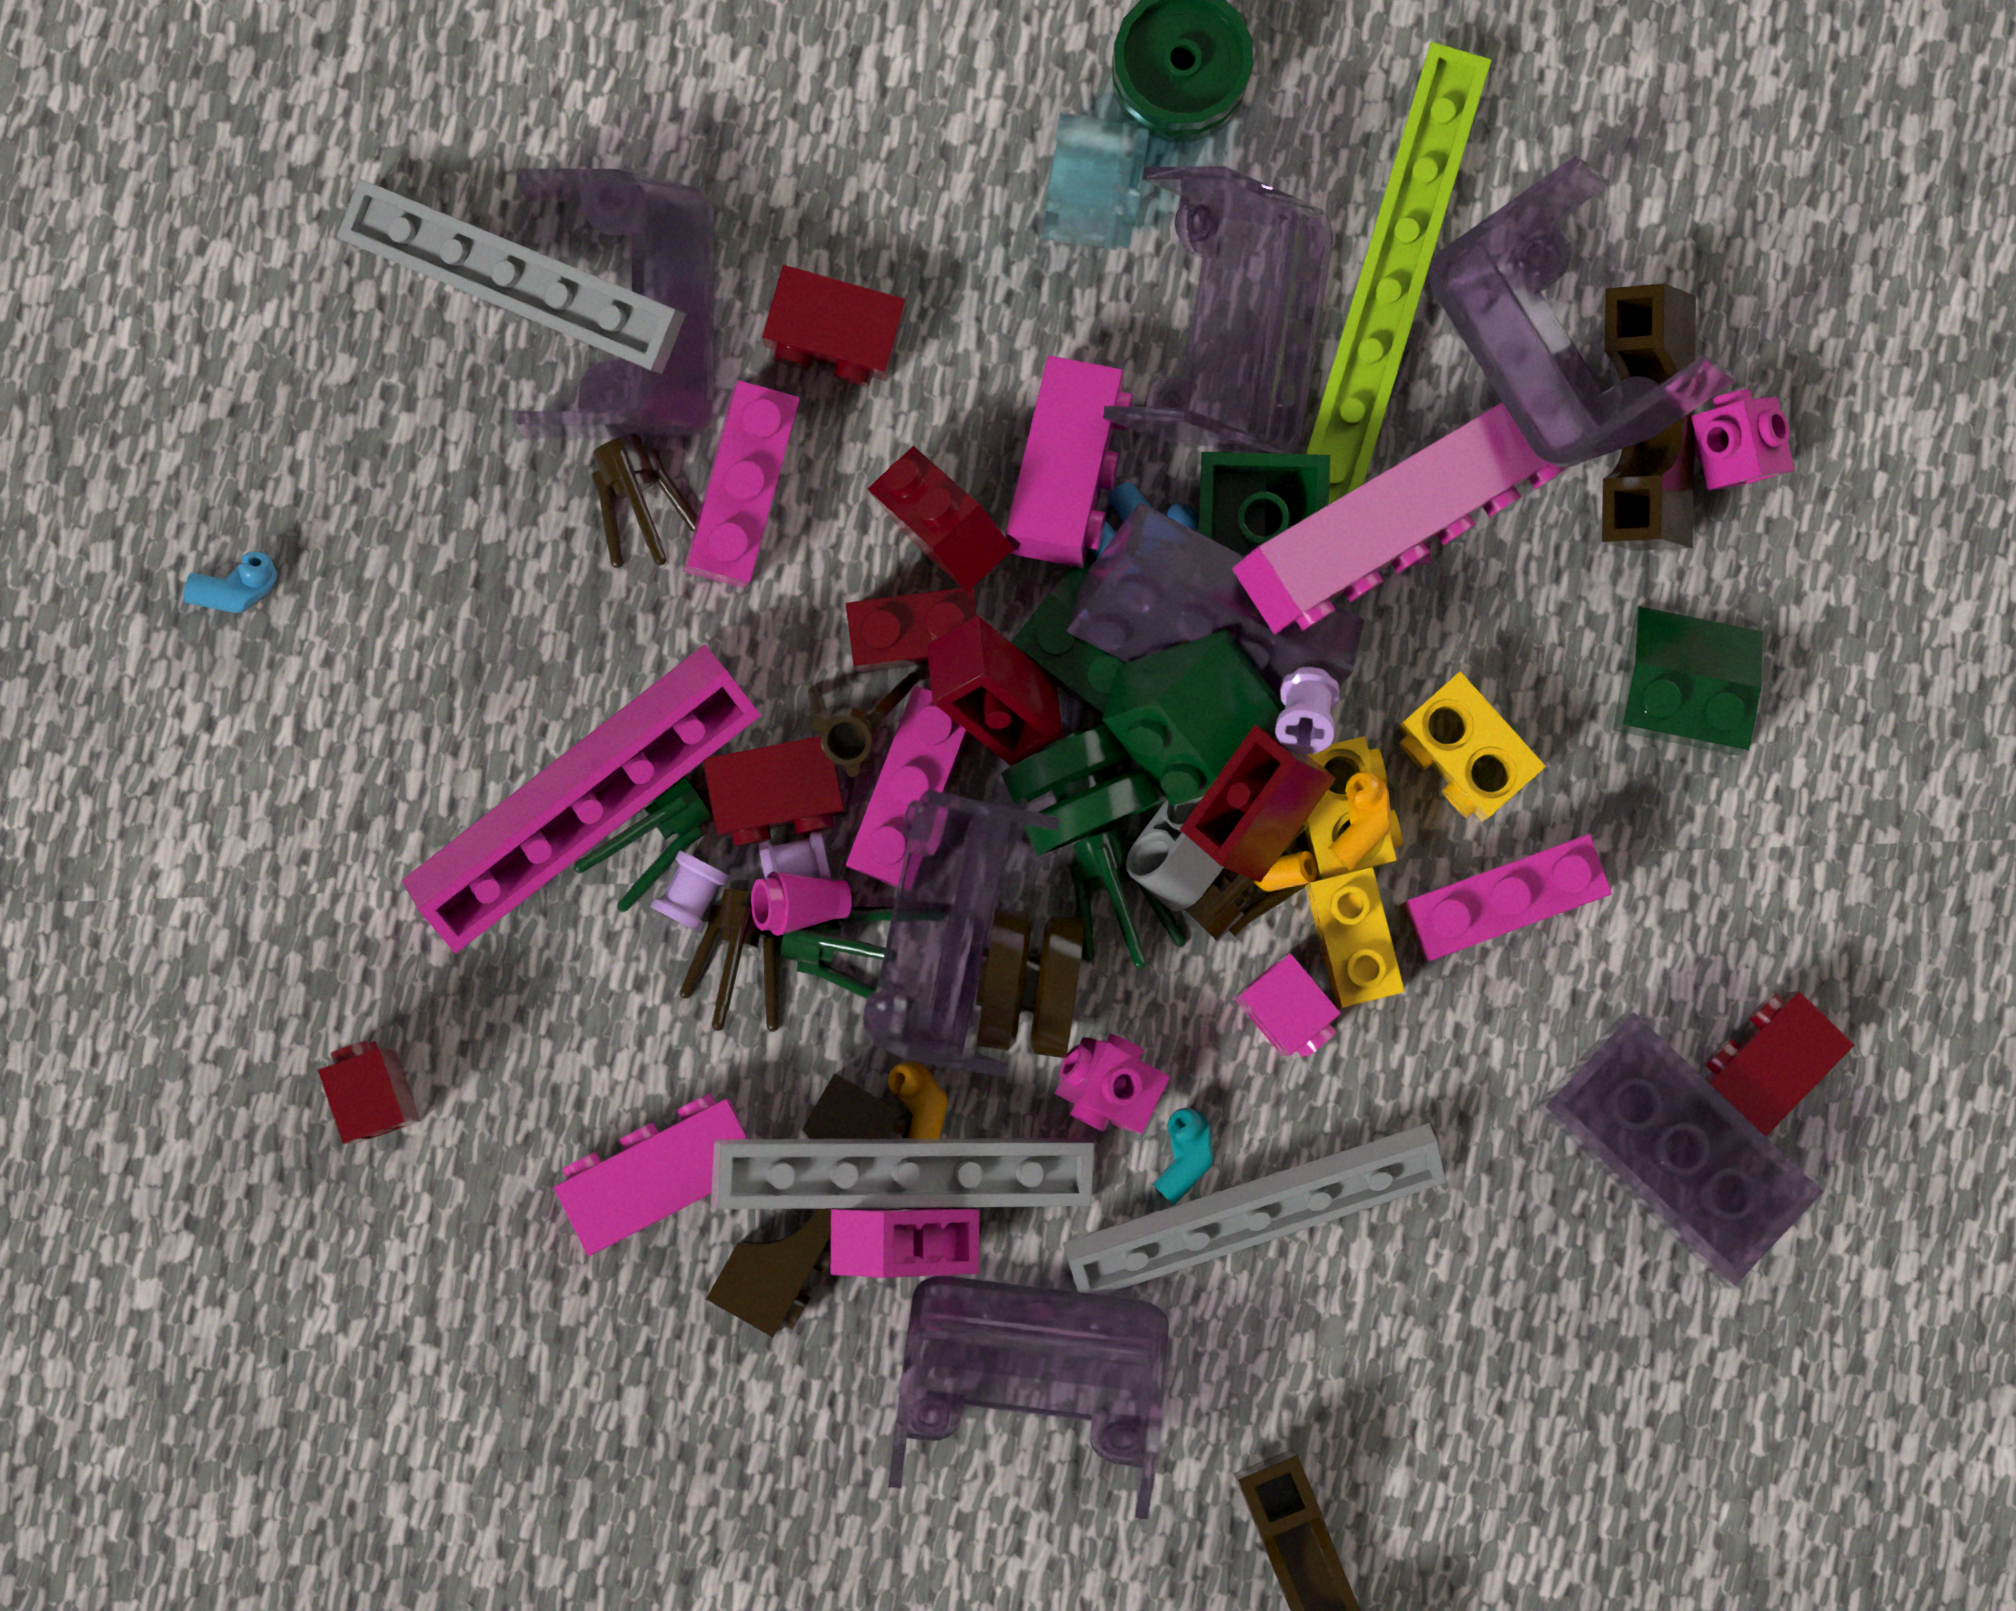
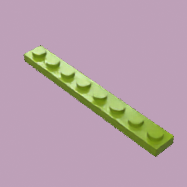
[1305,41,1491,505]

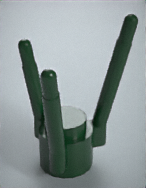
[574,776,711,912]
[1068,829,1186,969]
[781,906,941,1013]

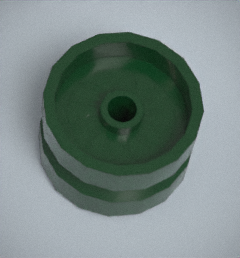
[1111,0,1253,142]
[1000,724,1165,856]

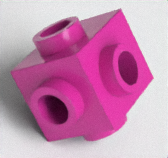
[1691,389,1795,490]
[1055,1033,1170,1134]

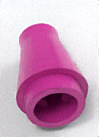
[751,871,852,936]

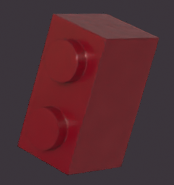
[762,264,907,386]
[867,445,1014,592]
[845,588,977,674]
[927,615,1063,766]
[1179,725,1336,883]
[703,736,845,846]
[1700,991,1855,1137]
[317,1040,421,1144]

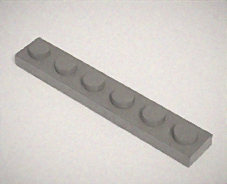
[336,178,686,374]
[1062,1123,1446,1302]
[711,1138,1095,1209]

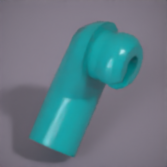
[1152,1108,1214,1206]

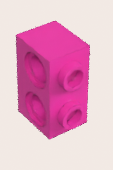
[1233,953,1341,1058]
[831,1207,979,1278]

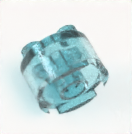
[1041,112,1149,251]

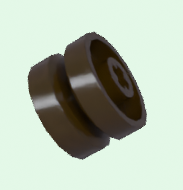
[976,907,1085,1058]

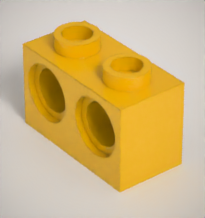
[1398,671,1546,821]
[1304,736,1403,881]
[1305,867,1405,1009]

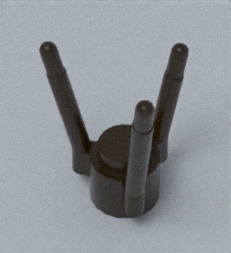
[591,434,697,568]
[808,672,919,777]
[1185,823,1309,942]
[679,889,779,1032]

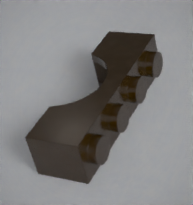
[1602,283,1696,551]
[706,1073,906,1337]
[1233,1449,1361,1611]

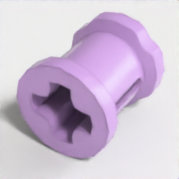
[1275,667,1340,754]
[758,829,832,880]
[650,850,730,933]

